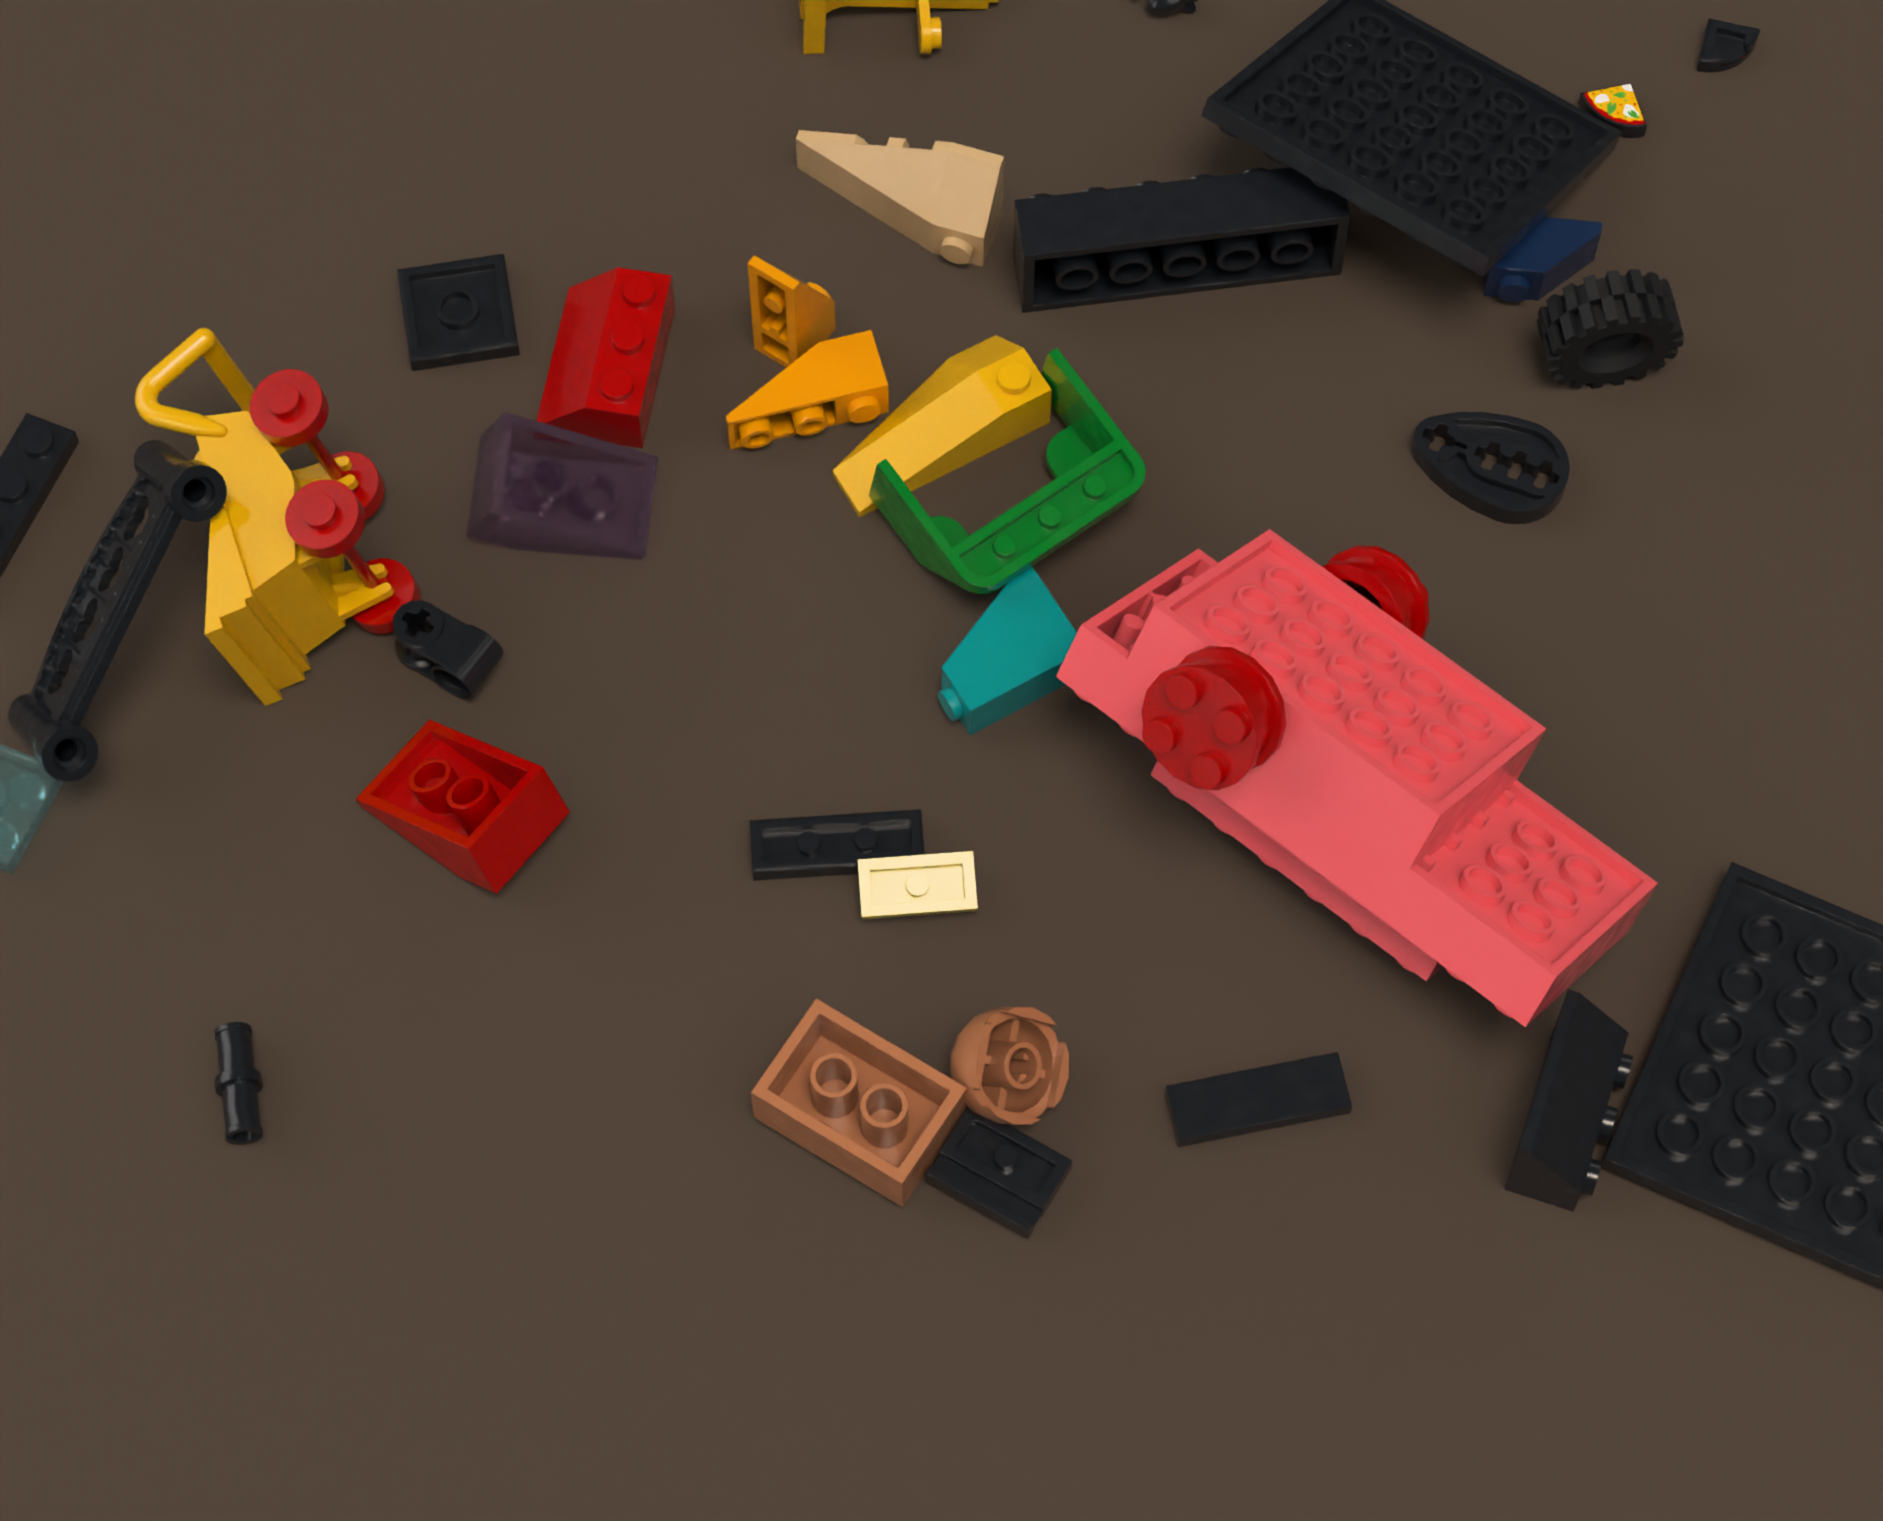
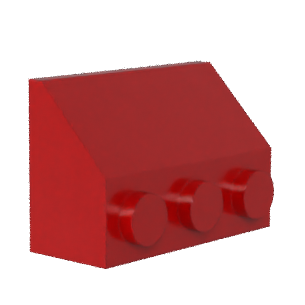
[535,267,675,449]

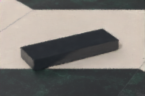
[750,809,925,881]
[1165,1052,1352,1147]

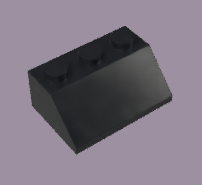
[1505,989,1633,1212]

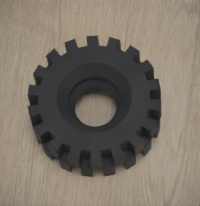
[1536,269,1684,389]

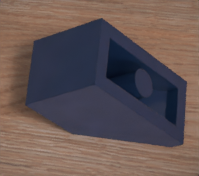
[1484,217,1602,302]

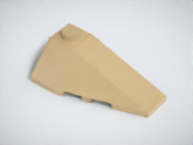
[796,130,1004,267]

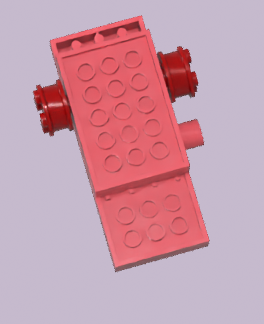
[1056,529,1658,1027]

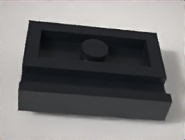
[926,1107,1072,1239]

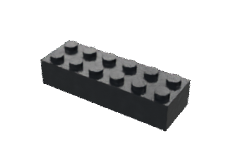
[1013,167,1350,313]

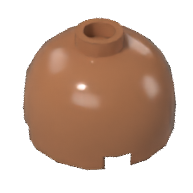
[950,1007,1069,1125]

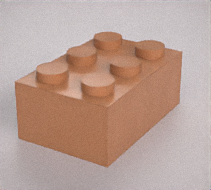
[751,998,967,1207]

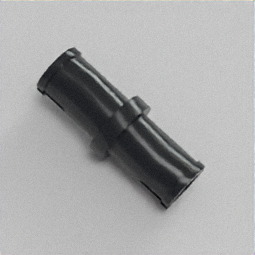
[214,1022,263,1145]

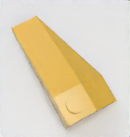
[832,335,1052,518]

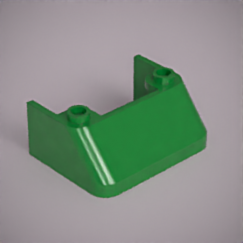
[869,347,1146,594]

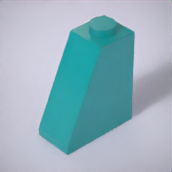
[937,567,1077,735]

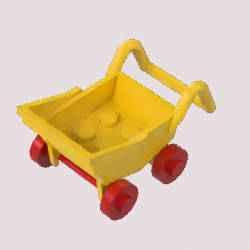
[135,328,420,706]

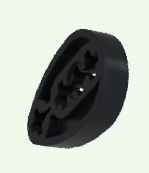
[1411,412,1570,524]

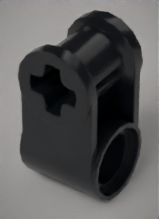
[393,600,504,700]

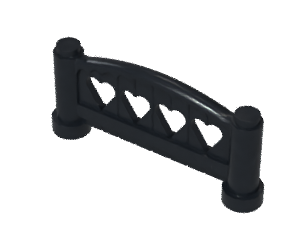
[8,440,227,782]

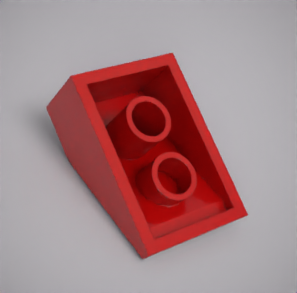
[356,719,570,894]

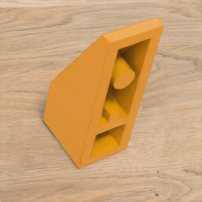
[748,255,836,368]

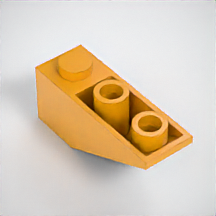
[726,330,889,450]

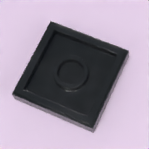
[397,254,520,371]

